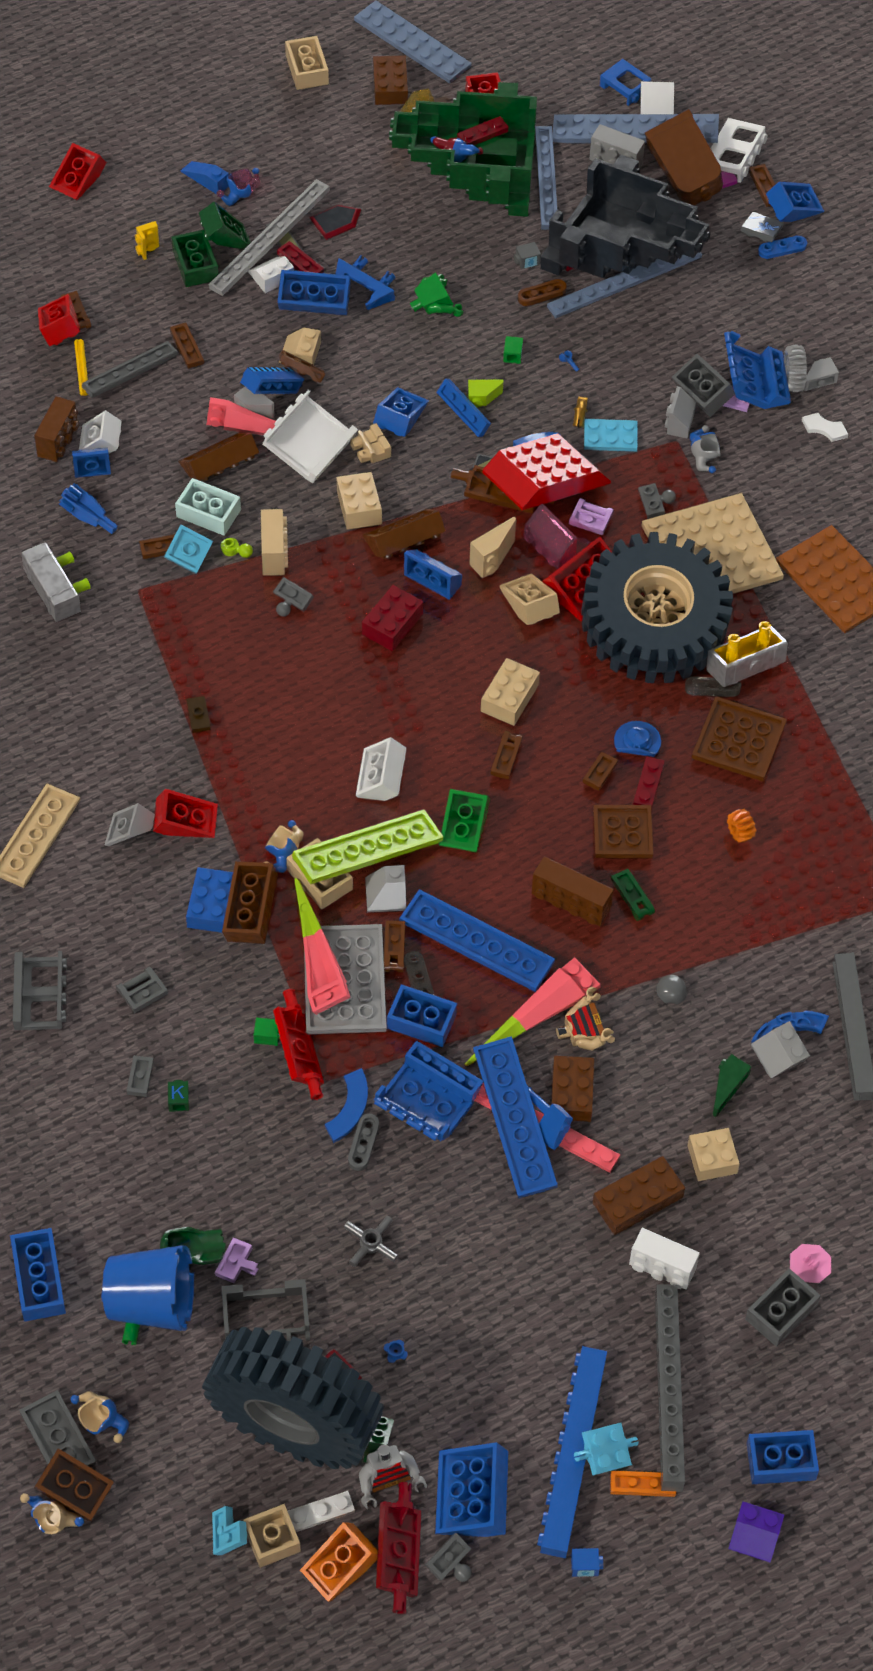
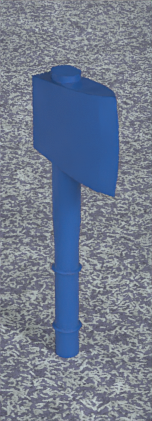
[527,1085,573,1150]

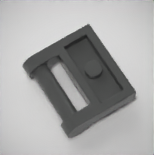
[116,966,168,1013]

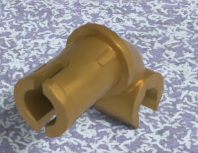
[573,396,588,428]

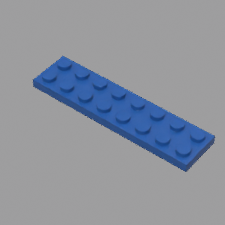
[399,889,555,992]
[473,1036,558,1199]

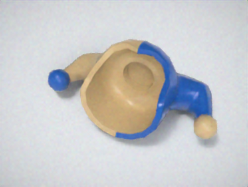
[264,820,303,872]
[71,1391,129,1443]
[20,1493,84,1535]

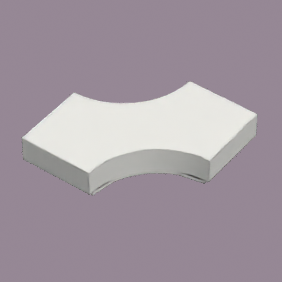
[802,413,848,442]

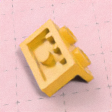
[135,221,159,260]

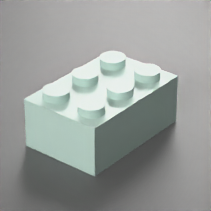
[175,478,241,536]

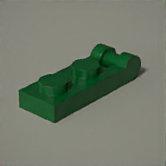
[611,869,655,921]

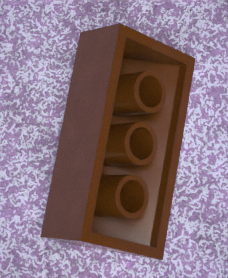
[178,432,259,482]
[363,509,446,559]

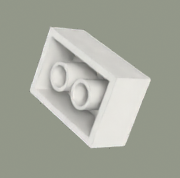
[629,1228,699,1290]

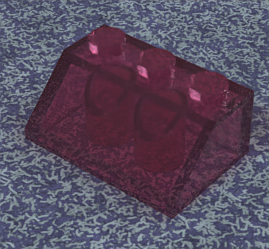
[524,504,577,569]

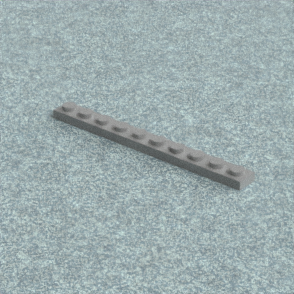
[209,179,330,296]

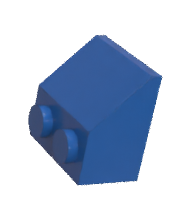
[72,447,111,478]

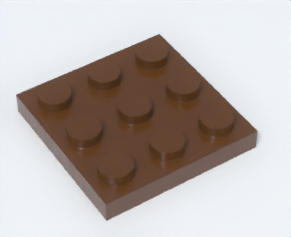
[593,805,653,858]

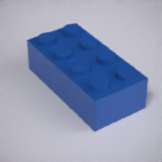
[277,270,351,315]
[10,1228,66,1322]

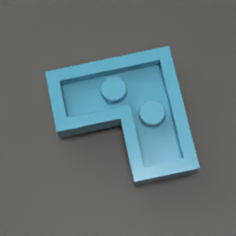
[212,1506,247,1555]

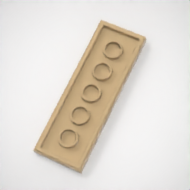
[0,784,80,888]

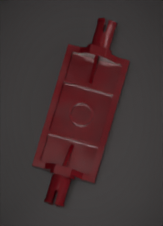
[376,1482,421,1614]

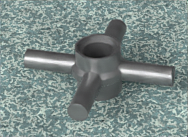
[344,1216,398,1267]

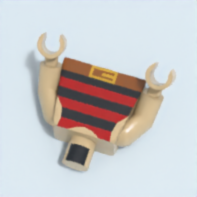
[556,987,615,1051]

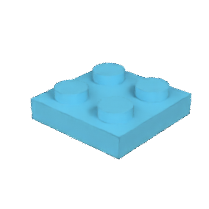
[164,525,213,574]

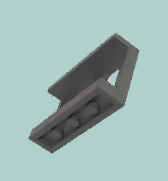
[13,951,67,1030]

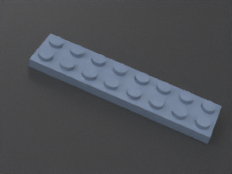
[354,0,471,84]

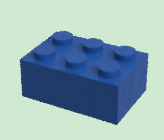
[186,867,233,933]
[387,984,457,1047]
[746,1430,819,1484]

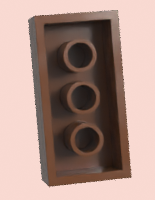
[531,856,613,926]
[222,861,278,944]
[593,1156,685,1235]

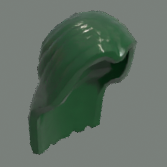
[160,1227,226,1265]

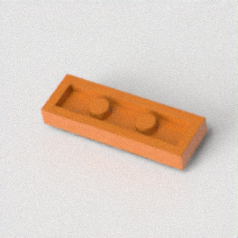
[610,1471,676,1497]

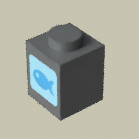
[514,242,541,269]

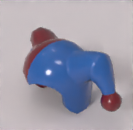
[431,136,483,163]

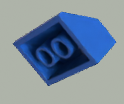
[404,550,462,600]

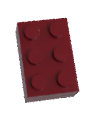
[362,585,423,651]

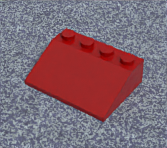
[542,537,612,621]

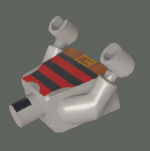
[359,1445,427,1509]

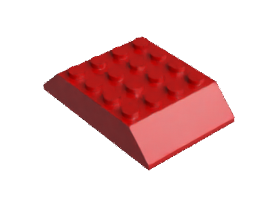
[482,433,611,510]

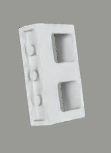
[711,118,767,183]

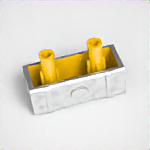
[707,621,788,687]

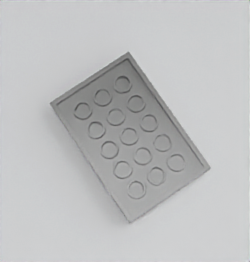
[304,924,386,1034]

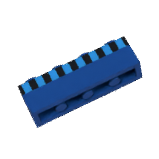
[240,367,304,394]

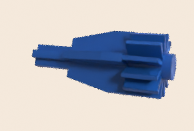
[59,483,118,534]

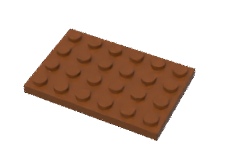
[776,525,873,633]

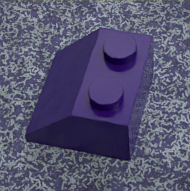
[729,1501,784,1563]

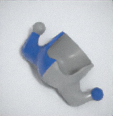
[690,425,721,473]

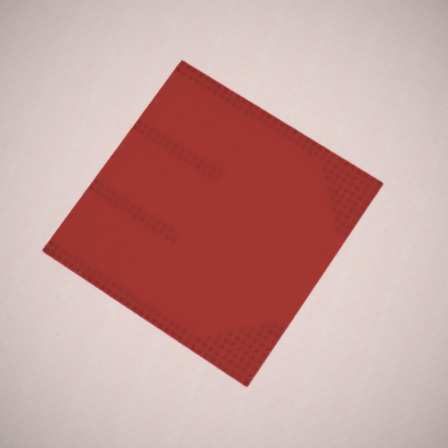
[138,441,873,1081]

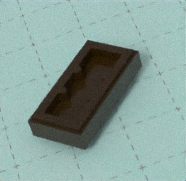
[186,696,211,733]

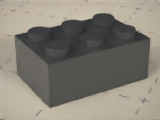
[671,354,735,417]
[745,1268,821,1347]

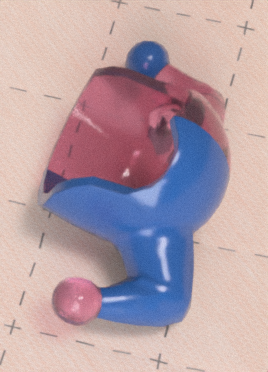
[217,168,261,206]

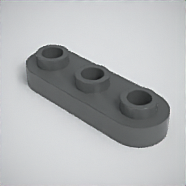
[348,1114,379,1171]

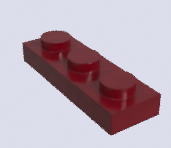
[457,116,509,145]
[277,241,324,273]
[633,756,665,810]

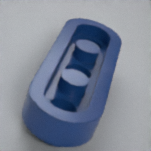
[758,236,807,259]

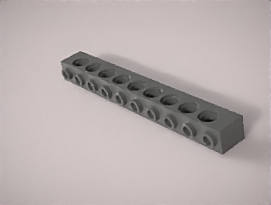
[655,1284,685,1492]

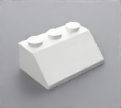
[356,737,406,801]

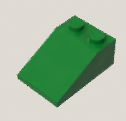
[439,789,490,852]

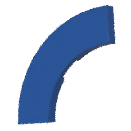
[751,1011,829,1043]
[325,1068,368,1143]

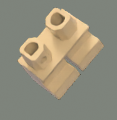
[350,423,391,463]

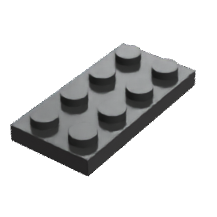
[19,1390,97,1467]

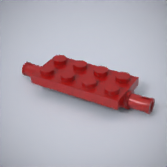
[273,989,324,1100]

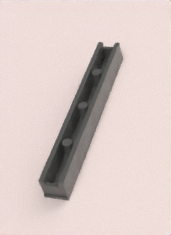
[833,952,873,1101]

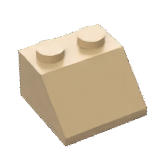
[279,328,321,366]

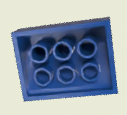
[435,1442,508,1537]

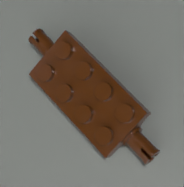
[451,465,556,514]

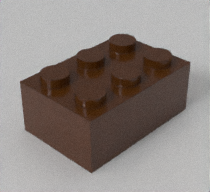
[373,56,408,105]
[34,396,79,462]
[551,1056,594,1122]
[34,1448,114,1522]

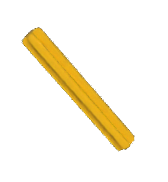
[74,339,88,396]

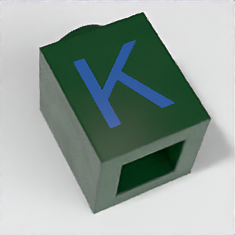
[168,1080,189,1112]

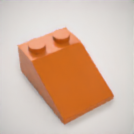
[300,1522,378,1602]

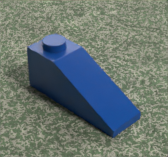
[180,161,229,195]

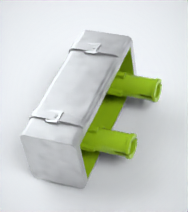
[22,542,91,622]

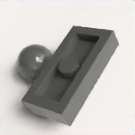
[638,483,676,519]
[273,577,314,617]
[425,1533,472,1582]

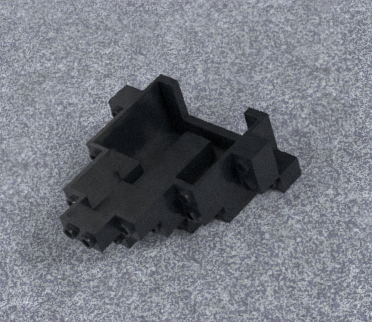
[540,155,711,278]

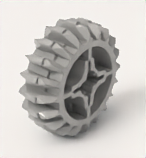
[784,345,807,392]

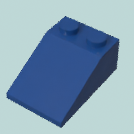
[766,182,824,222]
[373,387,429,437]

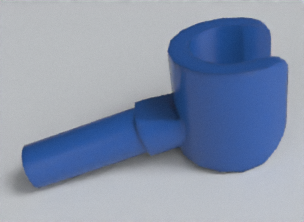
[559,350,580,372]

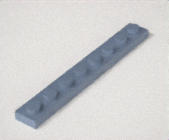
[535,126,557,230]

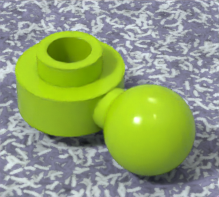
[221,538,253,558]

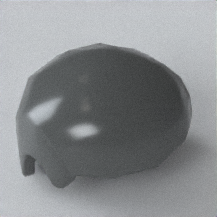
[656,975,688,1005]

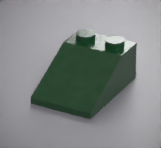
[199,201,250,249]

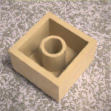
[688,1128,739,1181]
[243,1504,301,1568]

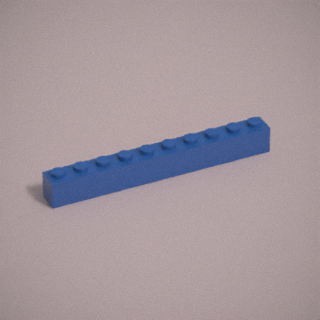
[537,1346,607,1558]

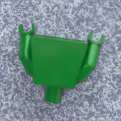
[410,272,464,317]

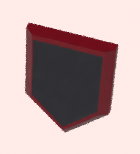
[309,205,361,240]

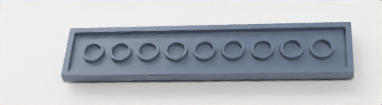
[552,114,719,143]

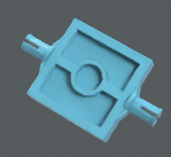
[574,1423,638,1475]

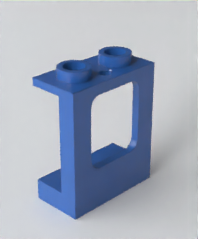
[600,59,651,106]

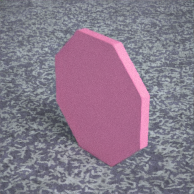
[790,1244,831,1283]

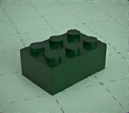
[171,230,218,287]

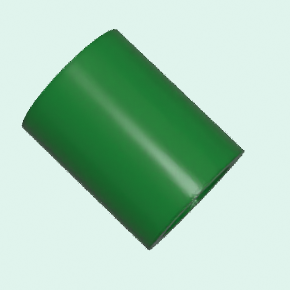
[122,1323,140,1345]

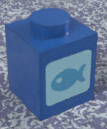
[571,1548,603,1577]

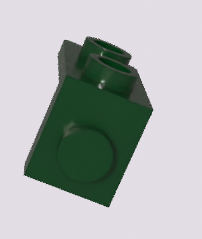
[363,1416,394,1462]

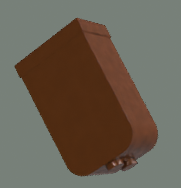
[645,109,723,205]

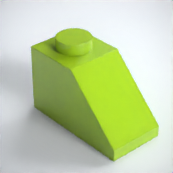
[468,380,503,408]

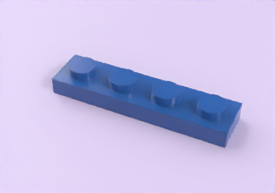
[436,379,491,437]

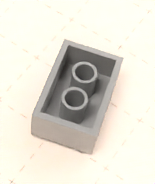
[589,124,645,168]

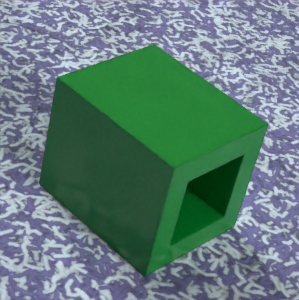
[503,336,523,364]
[253,1017,280,1046]

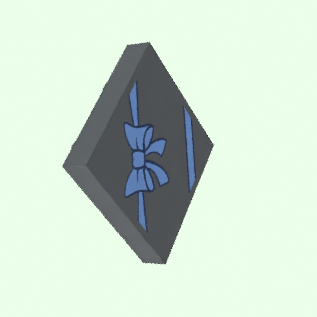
[741,212,784,242]

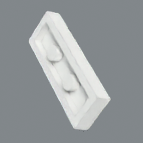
[287,1491,355,1532]

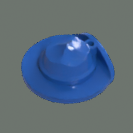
[614,721,661,757]

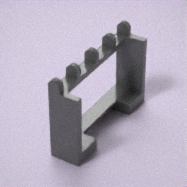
[222,1279,310,1341]

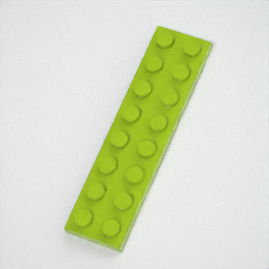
[292,810,443,884]

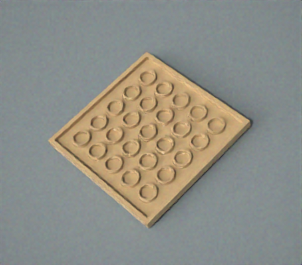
[642,493,784,594]

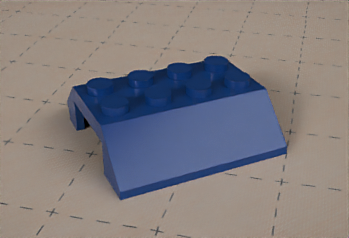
[724,331,791,409]
[374,1041,483,1141]

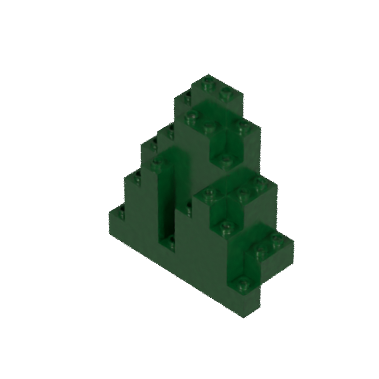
[389,82,537,217]

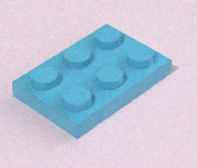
[584,419,637,452]

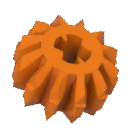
[727,809,756,842]

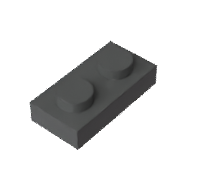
[127,1055,154,1097]

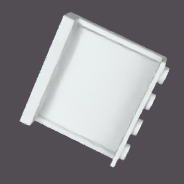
[263,390,358,483]

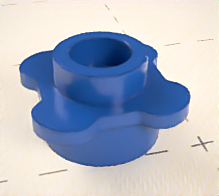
[384,1340,408,1363]

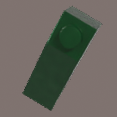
[712,1054,751,1118]

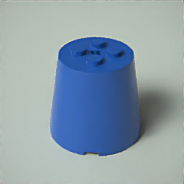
[101,1246,194,1331]

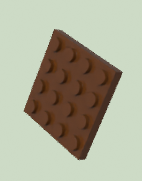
[692,696,787,781]

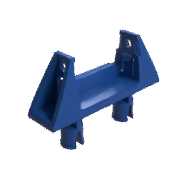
[336,255,396,310]

